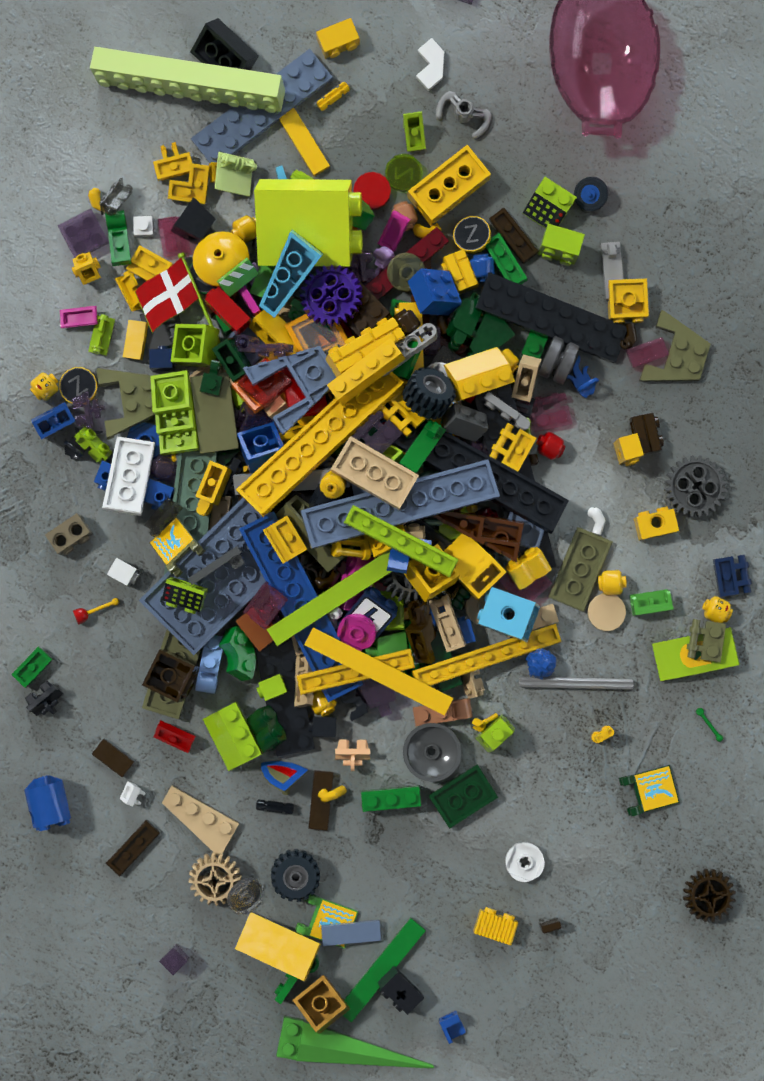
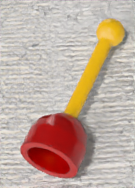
[73,598,119,625]

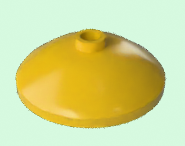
[193,231,250,287]

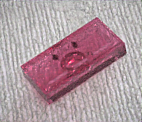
[626,337,669,368]

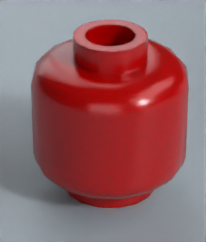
[536,432,566,460]

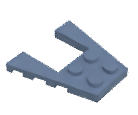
[243,346,336,435]

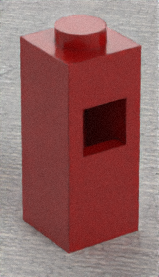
[205,286,251,336]

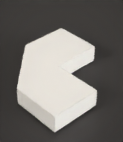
[416,38,444,91]

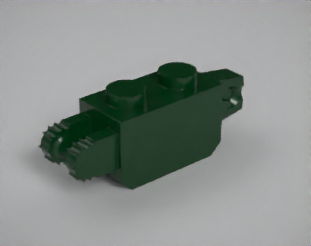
[446,292,484,352]

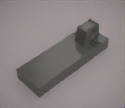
[188,545,245,585]

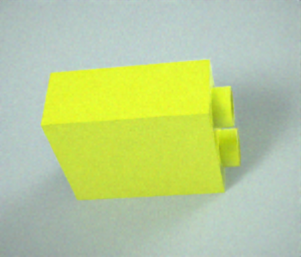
[254,179,363,267]

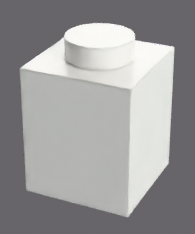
[107,558,139,587]

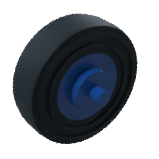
[574,177,608,211]

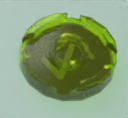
[385,153,423,192]

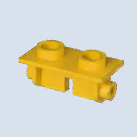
[115,270,142,312]

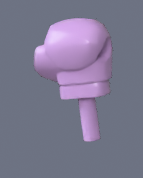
[373,246,395,278]

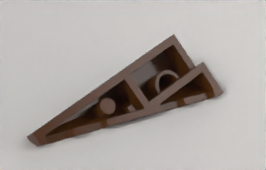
[432,510,524,562]

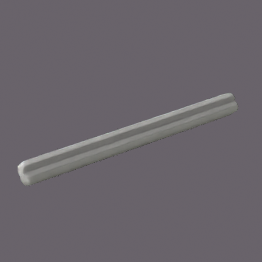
[518,677,634,690]

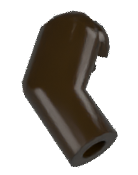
[314,570,341,590]

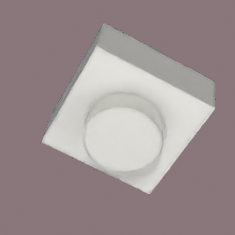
[133,216,154,237]

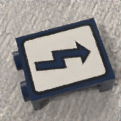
[337,586,398,639]

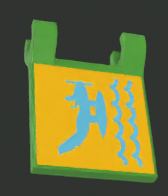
[295,894,358,949]

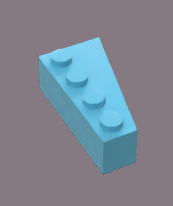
[259,230,323,318]

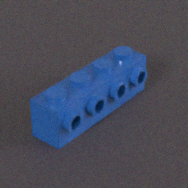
[94,461,174,512]

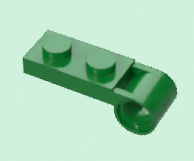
[105,210,132,266]
[274,955,319,1004]

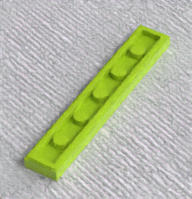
[344,505,458,578]

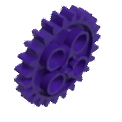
[300,265,363,327]

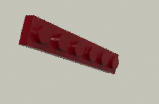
[365,227,449,301]

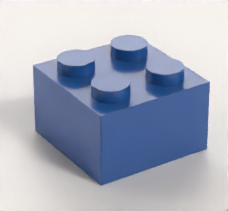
[408,268,462,316]
[237,422,284,473]

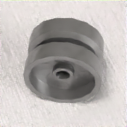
[538,336,579,385]

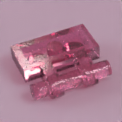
[528,392,572,433]

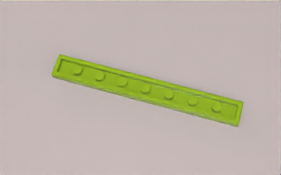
[267,549,392,646]

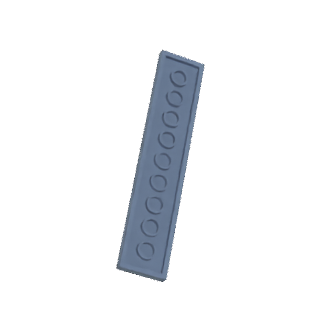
[300,459,500,549]

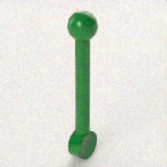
[696,708,724,742]

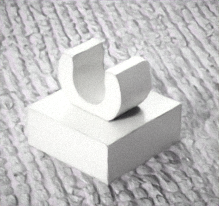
[120,781,146,807]

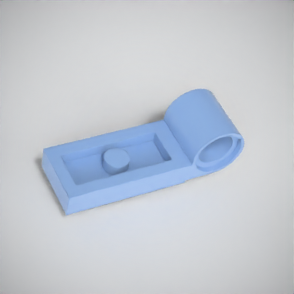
[195,635,223,694]

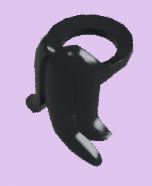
[64,427,103,460]

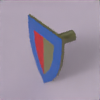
[261,761,308,795]

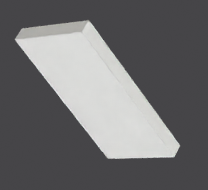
[102,436,155,516]

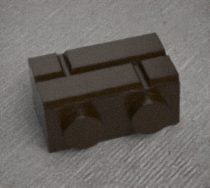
[629,413,664,455]

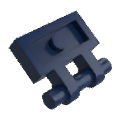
[713,555,752,597]

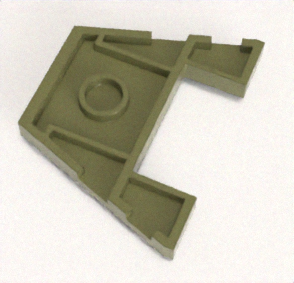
[639,310,711,382]
[97,368,155,440]

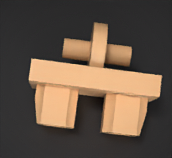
[335,739,370,771]

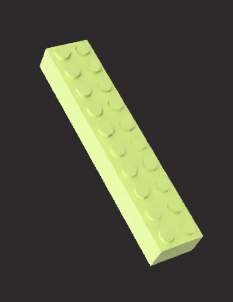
[90,46,285,113]

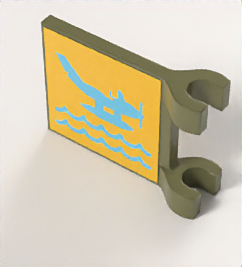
[149,517,205,578]

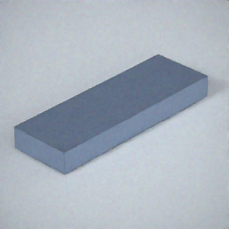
[321,920,381,946]

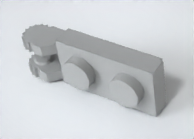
[482,392,530,430]

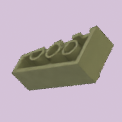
[276,495,355,572]

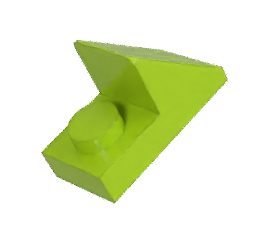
[403,111,426,152]

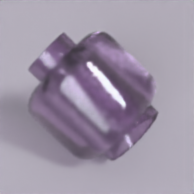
[150,455,177,482]

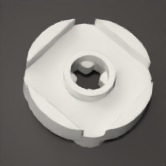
[505,842,545,882]

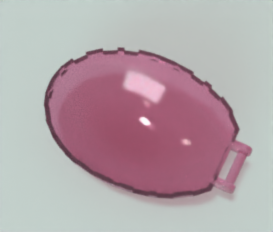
[549,0,660,139]

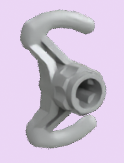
[436,91,492,139]

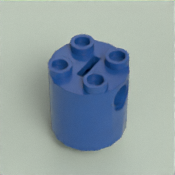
[24,775,71,831]

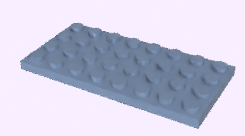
[139,498,271,655]

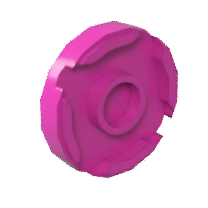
[337,614,377,651]

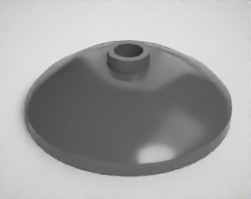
[403,723,461,782]

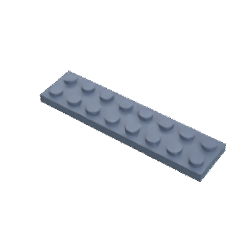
[191,49,333,163]

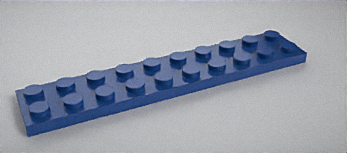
[239,511,363,702]

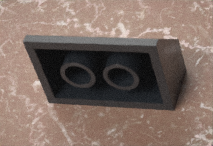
[190,18,259,70]

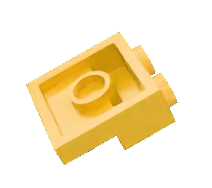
[608,278,649,324]

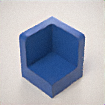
[439,1011,466,1044]

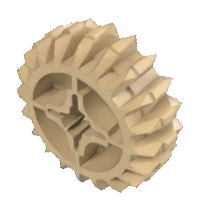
[189,852,242,906]

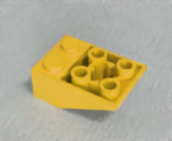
[444,534,506,600]

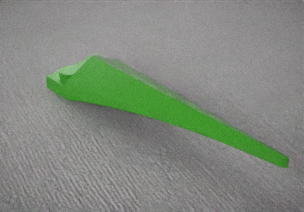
[276,1016,434,1068]

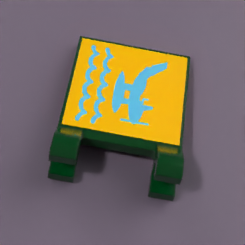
[619,765,680,816]

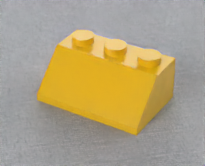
[444,347,515,401]

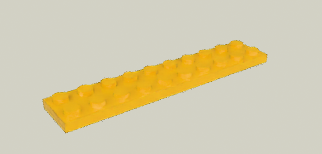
[236,372,405,517]

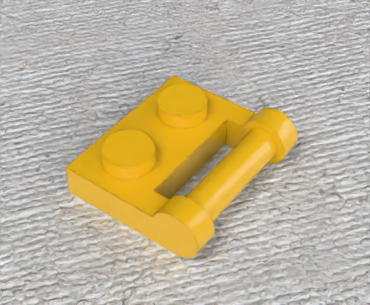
[331,535,371,560]

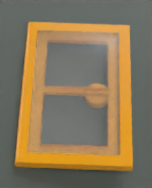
[284,306,348,391]

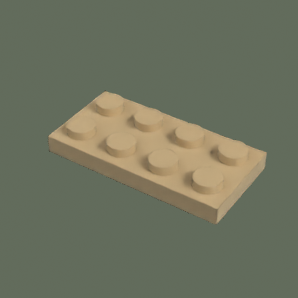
[330,436,419,510]

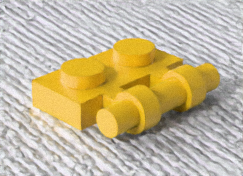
[379,389,426,437]
[489,423,537,472]

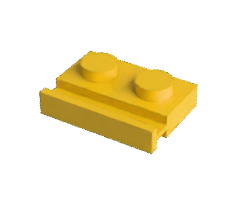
[126,245,173,281]
[263,515,307,564]

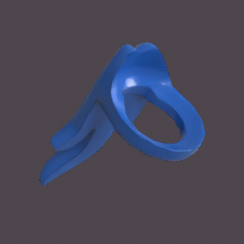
[566,355,599,398]

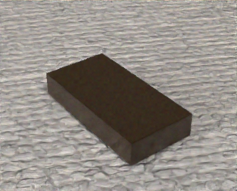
[92,738,135,777]

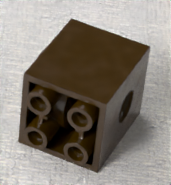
[142,649,200,703]

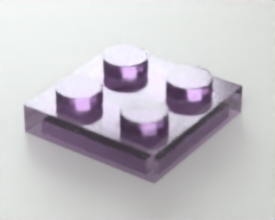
[58,208,109,258]

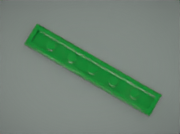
[343,917,426,1022]

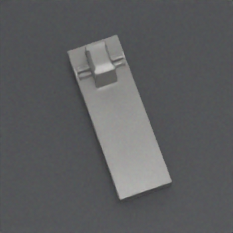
[600,242,623,300]

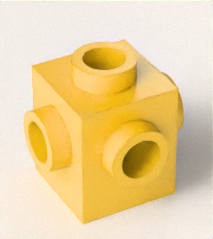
[72,252,101,285]

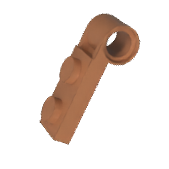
[413,698,473,726]

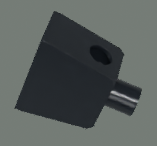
[171,197,216,244]

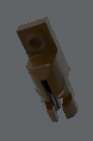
[405,599,436,664]

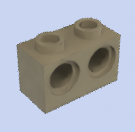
[45,513,93,555]

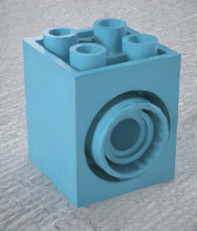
[477,587,540,643]

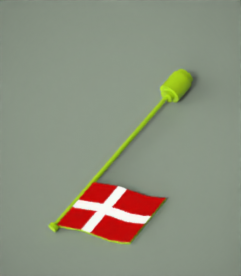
[135,252,251,413]

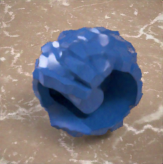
[525,649,556,679]

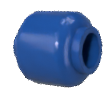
[469,253,495,282]

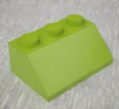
[203,702,263,771]

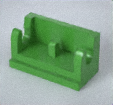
[629,589,674,616]

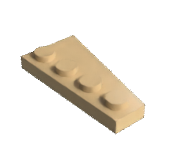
[162,785,239,857]

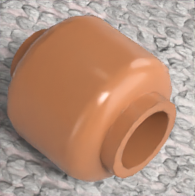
[391,201,418,231]

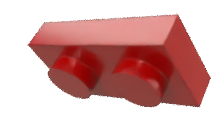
[154,720,196,753]

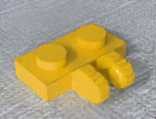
[153,142,192,182]

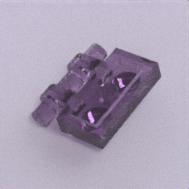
[352,410,402,454]

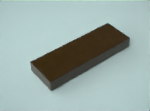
[489,208,539,264]
[308,770,334,831]
[106,820,160,877]

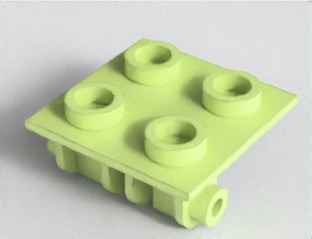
[214,152,257,197]

